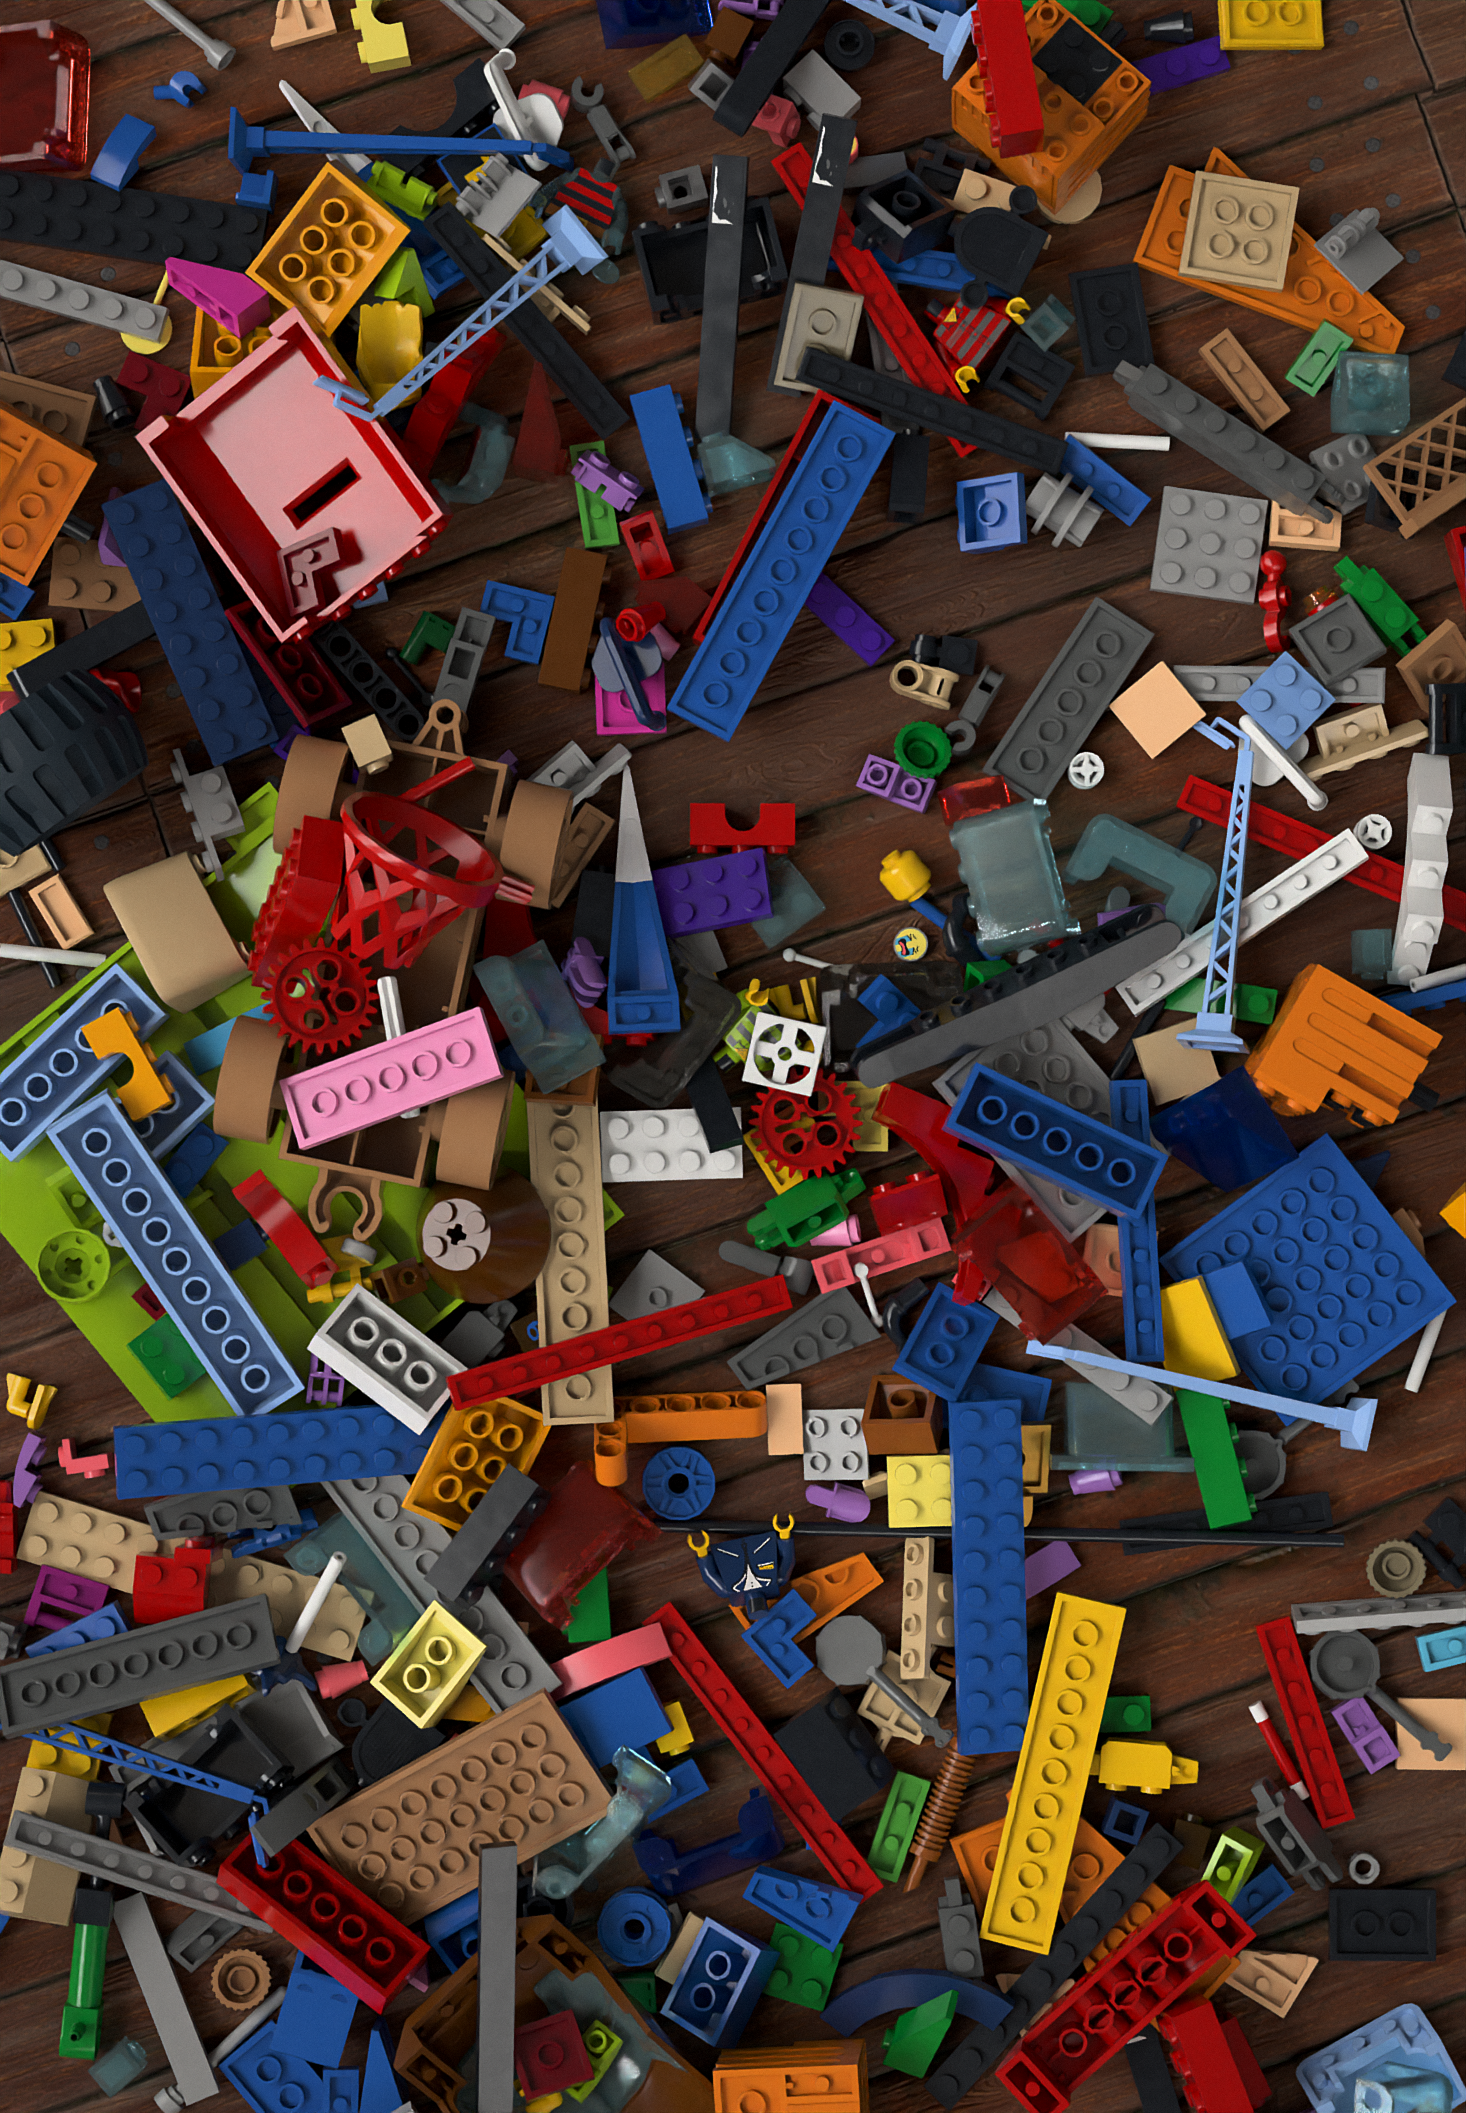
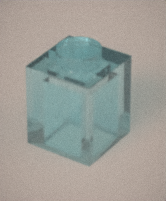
[1020,293,1076,352]
[1351,929,1393,980]
[88,2036,148,2098]

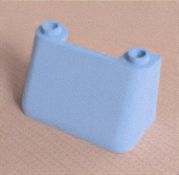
[1296,2003,1466,2113]

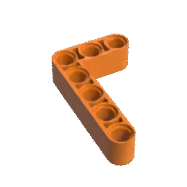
[594,1390,768,1486]

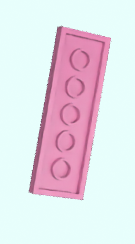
[279,1007,505,1150]

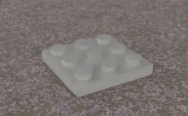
[1149,486,1268,605]

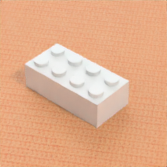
[600,1107,743,1183]
[307,1283,468,1435]

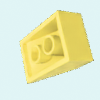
[370,1600,488,1729]

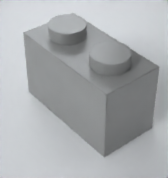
[783,49,861,131]

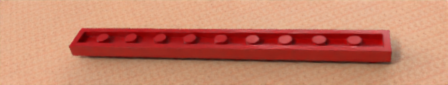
[770,142,977,458]
[1175,775,1466,933]
[445,1274,793,1411]
[642,1600,885,1905]

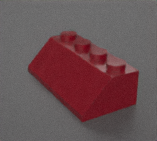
[224,599,353,735]

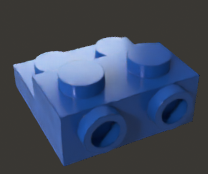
[955,472,1028,554]

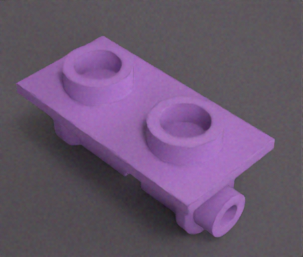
[571,449,645,513]

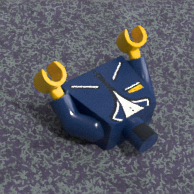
[687,1513,796,1620]

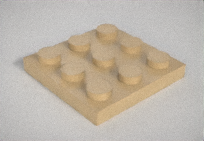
[1178,170,1299,293]

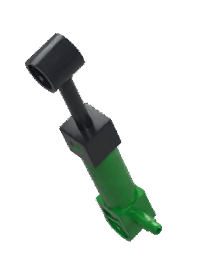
[59,1779,127,2061]

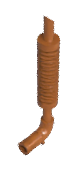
[902,1650,979,1893]

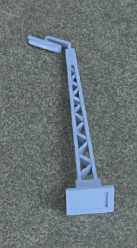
[843,0,977,81]
[313,204,609,422]
[1176,717,1254,1054]
[1026,1340,1378,1452]

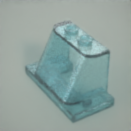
[472,939,607,1095]
[1049,1381,1194,1472]

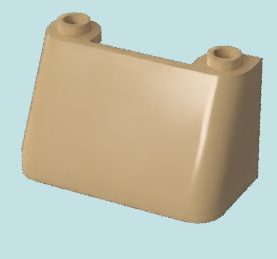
[103,851,253,1014]

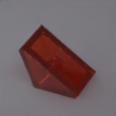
[937,775,1012,826]

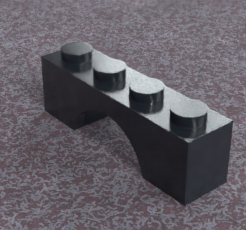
[376,58,500,185]

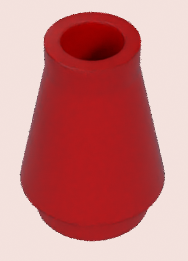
[616,601,666,642]

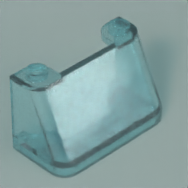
[283,1512,421,1667]
[532,1744,672,1899]

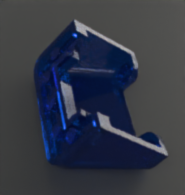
[632,1784,785,1896]

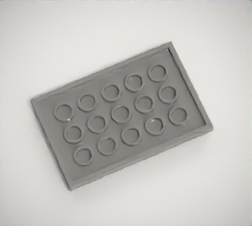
[932,1018,1171,1245]

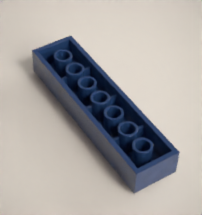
[101,479,279,768]

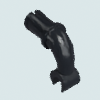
[942,891,986,970]
[882,1277,930,1357]

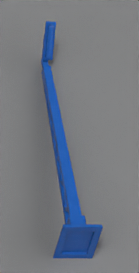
[228,107,574,176]
[0,1718,271,1868]

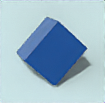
[235,170,279,215]

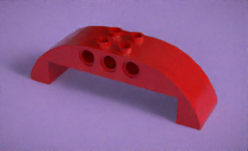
[995,1880,1257,2113]

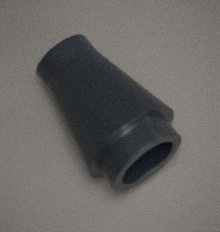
[1144,9,1194,44]
[93,375,136,430]

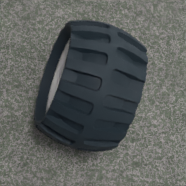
[0,667,149,857]

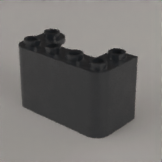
[632,195,789,325]
[123,1702,295,1867]

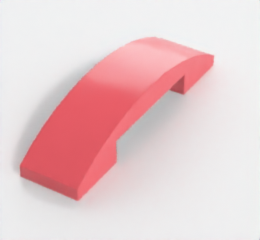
[811,1217,951,1294]
[550,1622,673,1703]

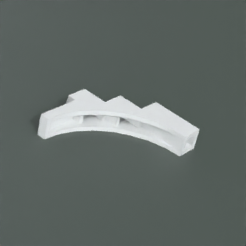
[1387,753,1453,986]

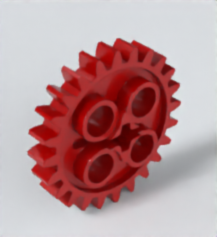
[260,937,379,1056]
[749,1066,863,1180]

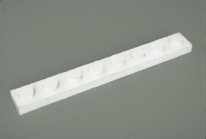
[1115,828,1369,1017]

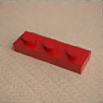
[174,1536,224,1564]

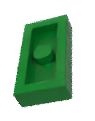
[1285,318,1354,397]

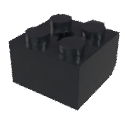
[851,169,955,264]

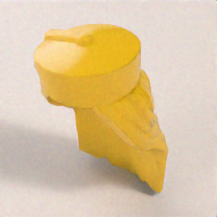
[356,301,423,411]

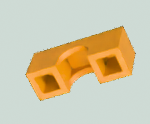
[81,1007,176,1122]

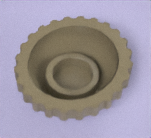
[1366,1538,1427,1599]

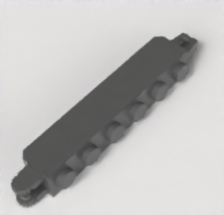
[1113,360,1346,524]

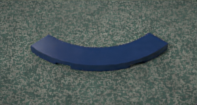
[819,1968,1016,2038]

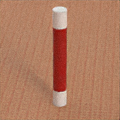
[1248,1701,1310,1800]

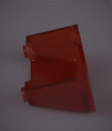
[0,20,90,173]
[950,1175,1109,1346]

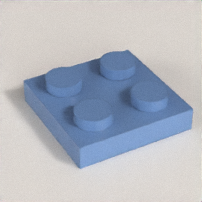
[1236,651,1337,750]

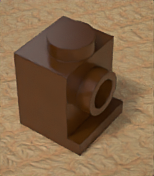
[368,1257,429,1306]

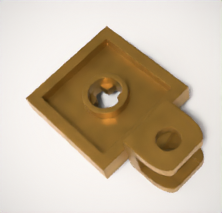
[1021,1421,1051,1527]

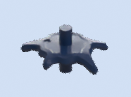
[251,1635,317,1697]

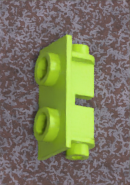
[366,160,439,221]

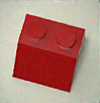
[133,1551,212,1624]

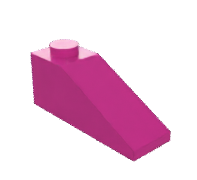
[165,257,271,339]

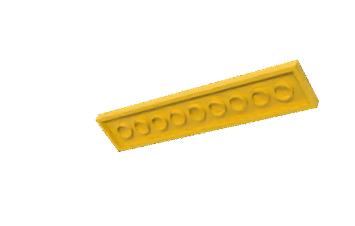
[979,1591,1127,1955]

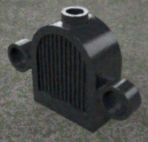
[947,185,1049,310]
[338,1697,448,1788]

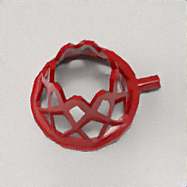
[330,792,535,970]

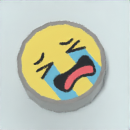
[893,927,928,962]
[340,1238,377,1264]

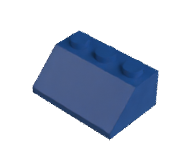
[660,1916,781,2049]

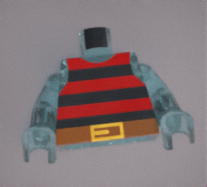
[523,157,629,255]
[431,401,515,504]

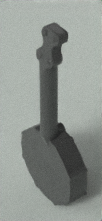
[1234,1379,1359,1500]
[816,1615,954,1748]
[1308,1630,1452,1762]

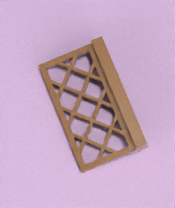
[1362,397,1466,539]

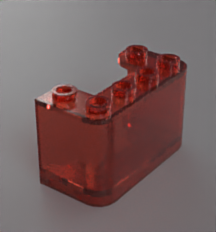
[501,1460,663,1631]

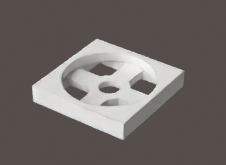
[742,1011,827,1097]

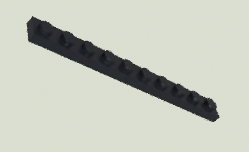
[923,1821,1185,2111]

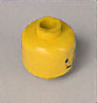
[880,850,931,902]

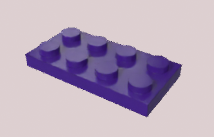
[651,848,775,940]

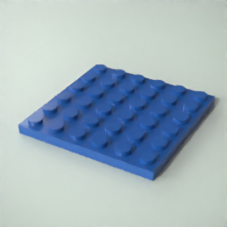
[1158,1132,1457,1427]

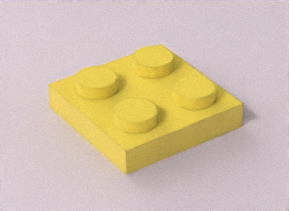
[887,1454,952,1528]

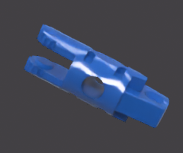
[227,1508,318,1559]

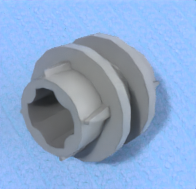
[1025,472,1104,548]

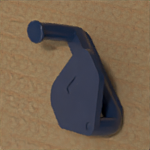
[591,617,667,731]

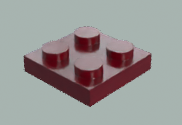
[514,2009,595,2103]

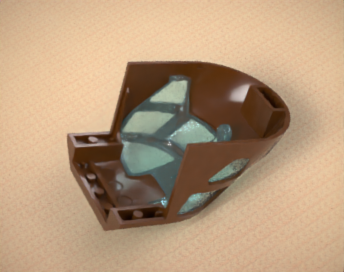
[393,1914,715,2113]

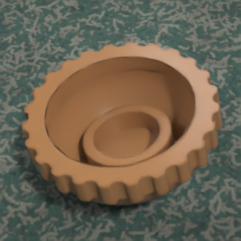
[211,1949,271,2011]

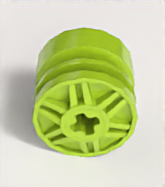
[35,1227,112,1305]

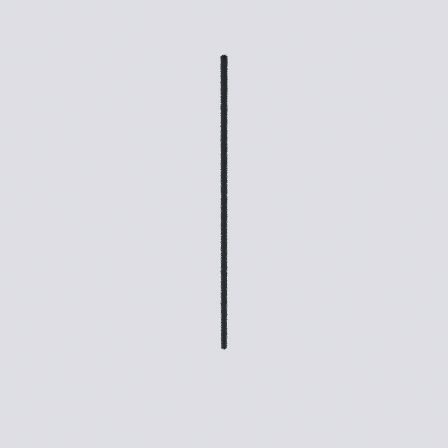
[528,1516,1344,1548]

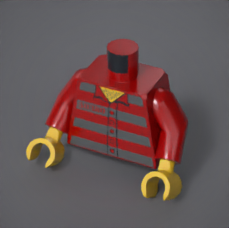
[923,296,1031,393]

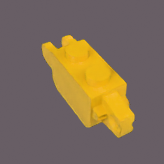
[1090,1737,1198,1794]

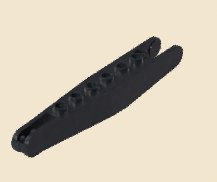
[850,904,1181,1088]

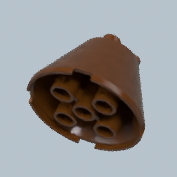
[416,1164,552,1304]

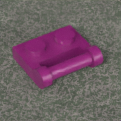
[24,1564,110,1630]

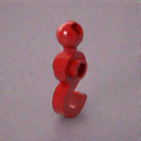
[1258,550,1292,653]

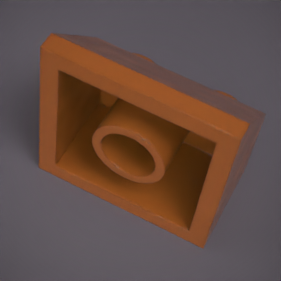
[861,1375,943,1455]

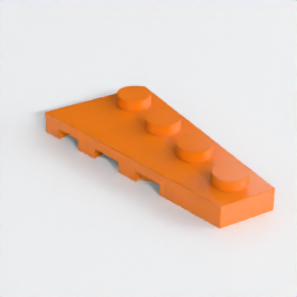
[728,1552,884,1644]

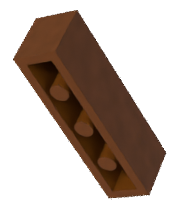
[538,547,613,696]

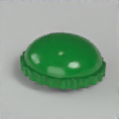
[894,721,952,779]

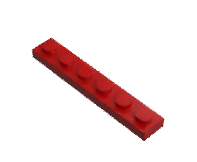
[1254,1615,1355,1829]

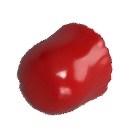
[88,666,142,713]

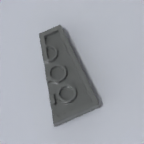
[727,1287,881,1390]
[144,1485,303,1541]

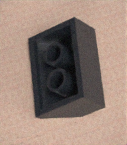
[773,1686,898,1822]

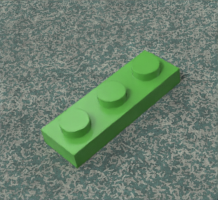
[569,441,620,550]
[866,1769,931,1883]

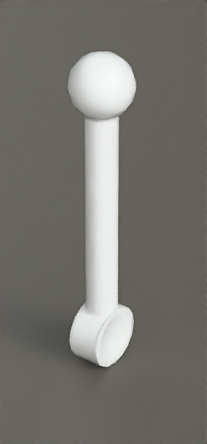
[783,948,853,979]
[853,1262,883,1328]

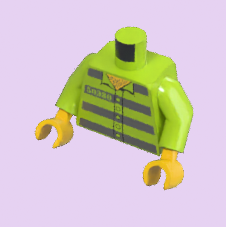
[713,979,823,1073]

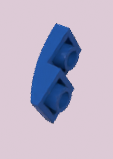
[90,113,157,192]

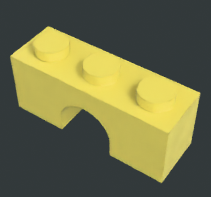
[351,0,412,74]

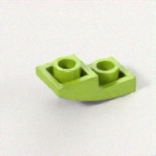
[565,2019,623,2104]

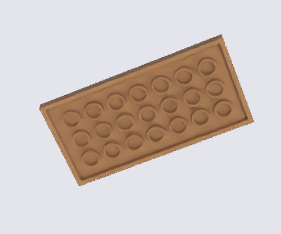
[306,1687,620,1927]

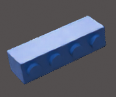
[630,384,713,535]

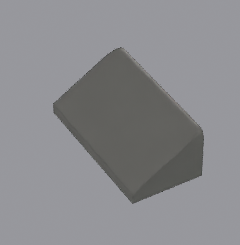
[842,151,907,195]
[164,1910,244,1973]

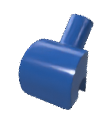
[154,71,207,109]

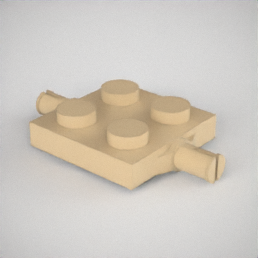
[856,1645,951,1753]

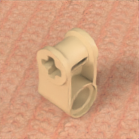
[889,660,960,710]

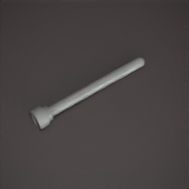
[143,0,236,71]
[154,1986,287,2113]

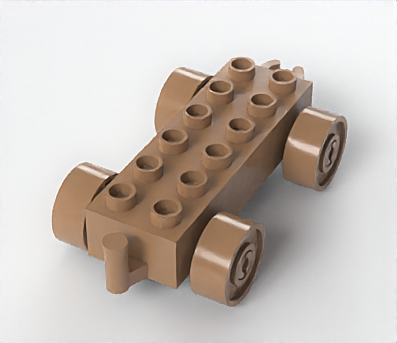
[213,699,574,1241]

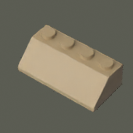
[0,1767,94,1926]

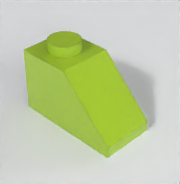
[1201,1826,1266,1905]

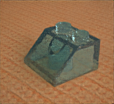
[1330,351,1410,436]
[697,433,776,497]
[749,855,826,952]

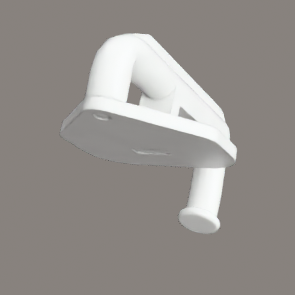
[484,49,564,171]
[1238,715,1328,811]

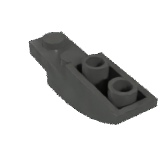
[428,607,497,719]
[249,1755,357,1857]

